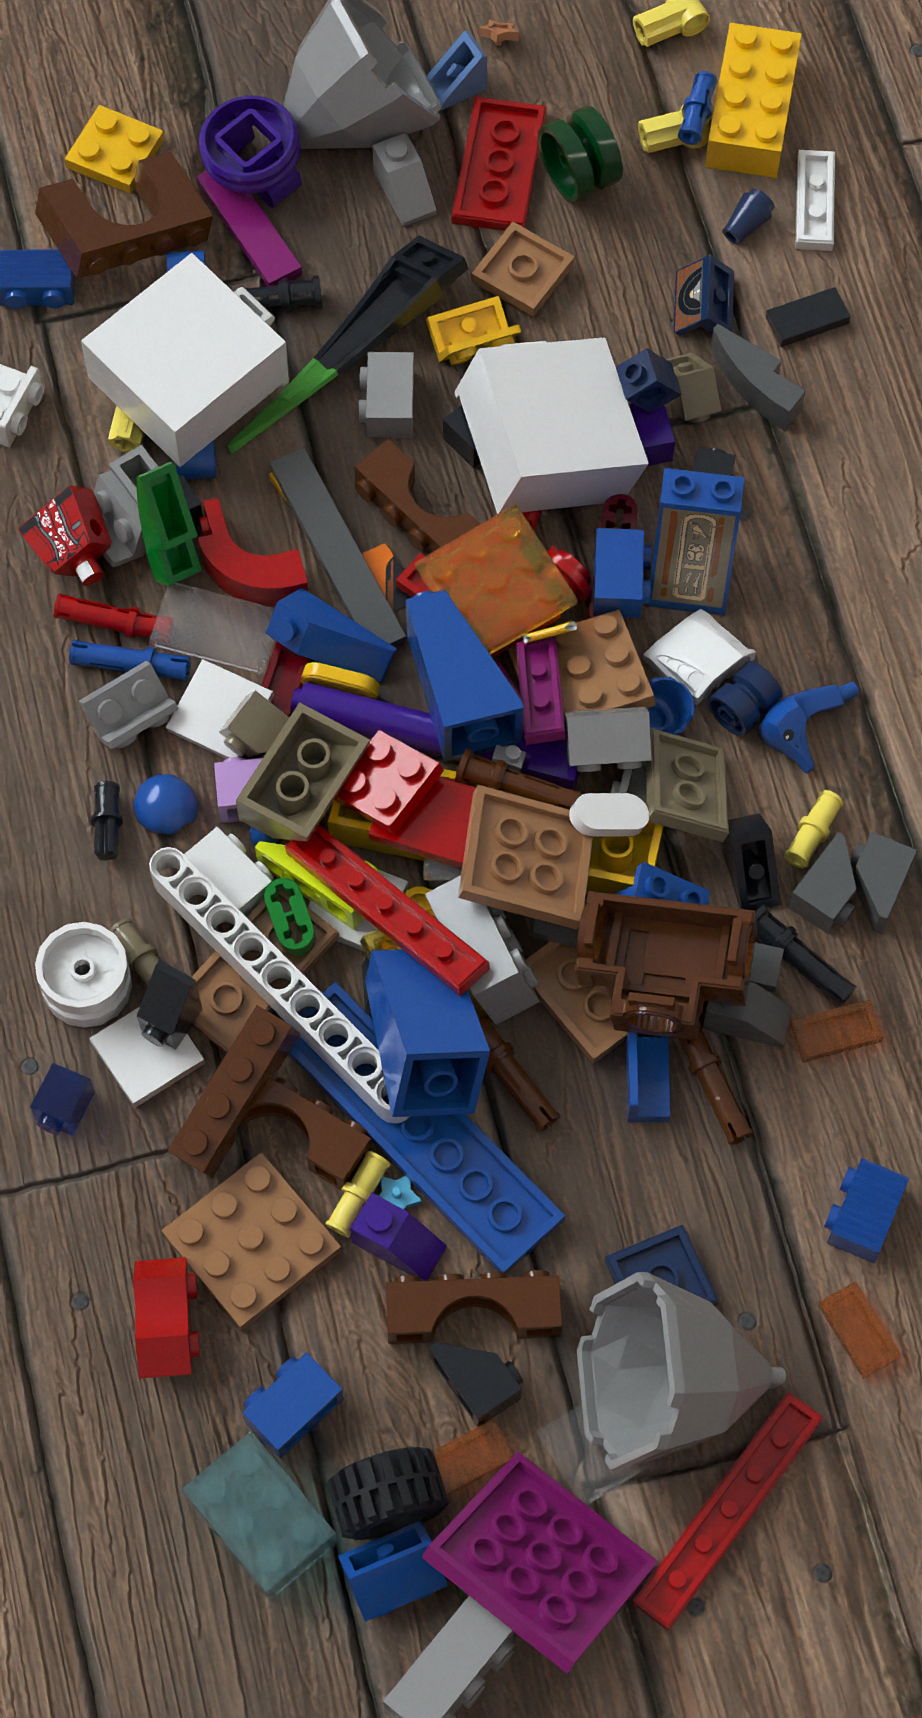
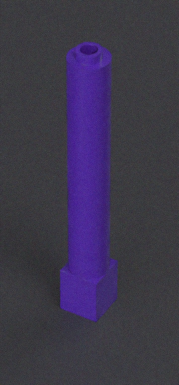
[290,682,580,791]

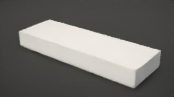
[795,150,835,251]

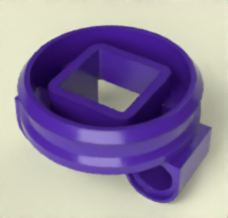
[199,95,302,208]

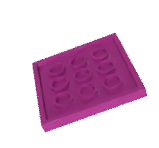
[422,1451,658,1674]

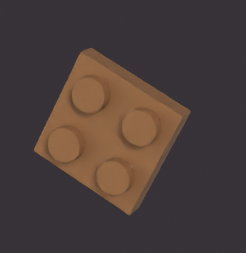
[471,222,575,317]

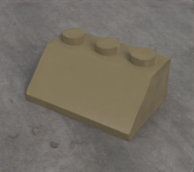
[236,702,370,841]

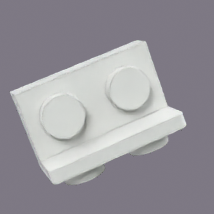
[0,364,44,448]

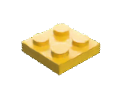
[65,105,165,194]

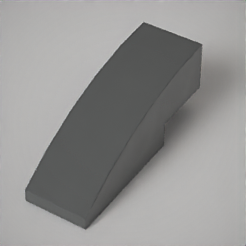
[710,324,806,432]

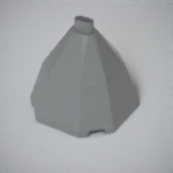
[283,0,443,149]
[577,1272,786,1470]

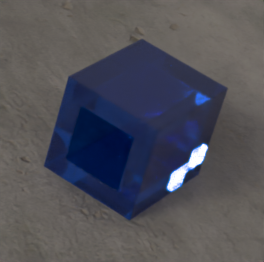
[30,1063,95,1136]

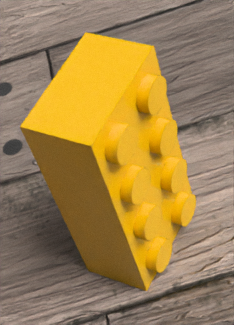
[705,23,802,178]

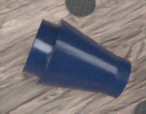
[722,188,775,245]

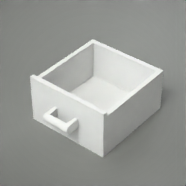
[81,253,289,467]
[454,338,649,515]

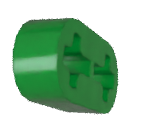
[264,878,316,956]

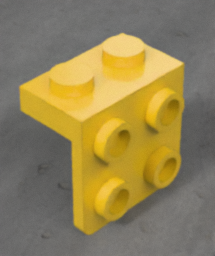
[426,296,521,366]

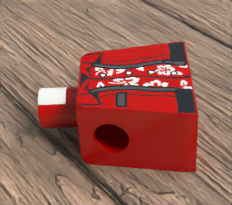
[18,485,112,586]

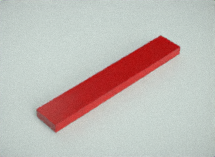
[285,824,490,996]
[632,1391,824,1631]

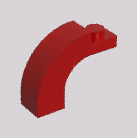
[197,498,309,607]

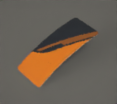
[362,544,411,612]

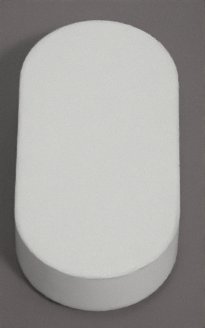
[569,793,649,837]

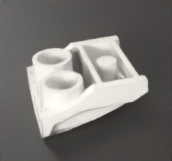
[642,609,756,705]

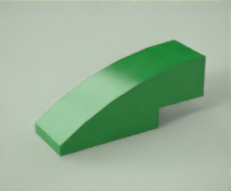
[137,462,202,586]

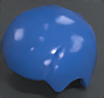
[646,677,695,735]
[133,774,199,834]

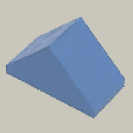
[427,30,487,110]

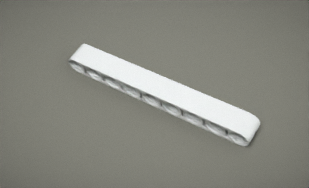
[149,847,408,1124]

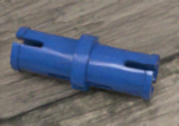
[678,71,718,145]

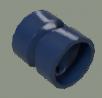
[707,661,783,736]

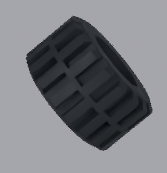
[327,1447,449,1540]

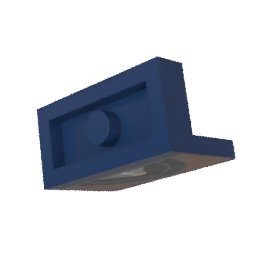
[674,255,734,336]

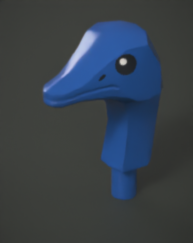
[758,682,859,773]

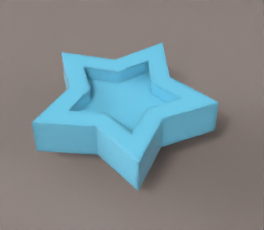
[379,1176,422,1210]

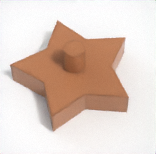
[477,20,520,46]

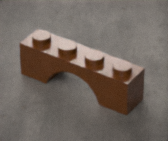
[354,439,484,558]
[167,1005,300,1178]
[201,1076,372,1191]
[386,1270,562,1344]

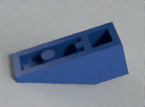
[265,588,397,683]

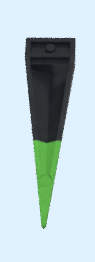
[228,236,469,454]

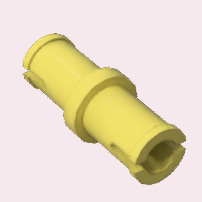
[784,790,844,869]
[325,1150,391,1238]

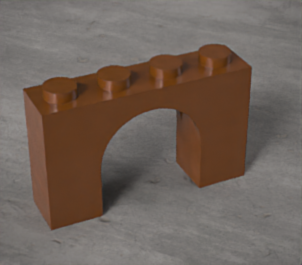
[35,152,214,278]

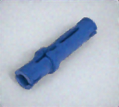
[69,640,191,681]

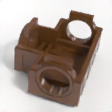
[575,891,758,1041]

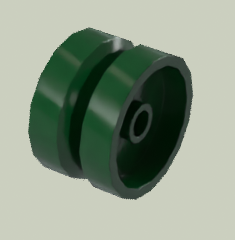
[538,106,623,203]

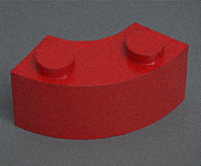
[133,1257,200,1378]

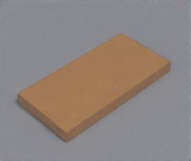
[191,891,339,1054]

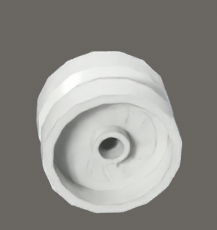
[35,922,133,1028]

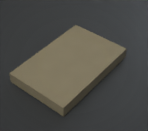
[646,728,729,842]

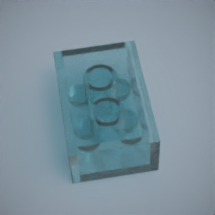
[182,1431,338,1601]

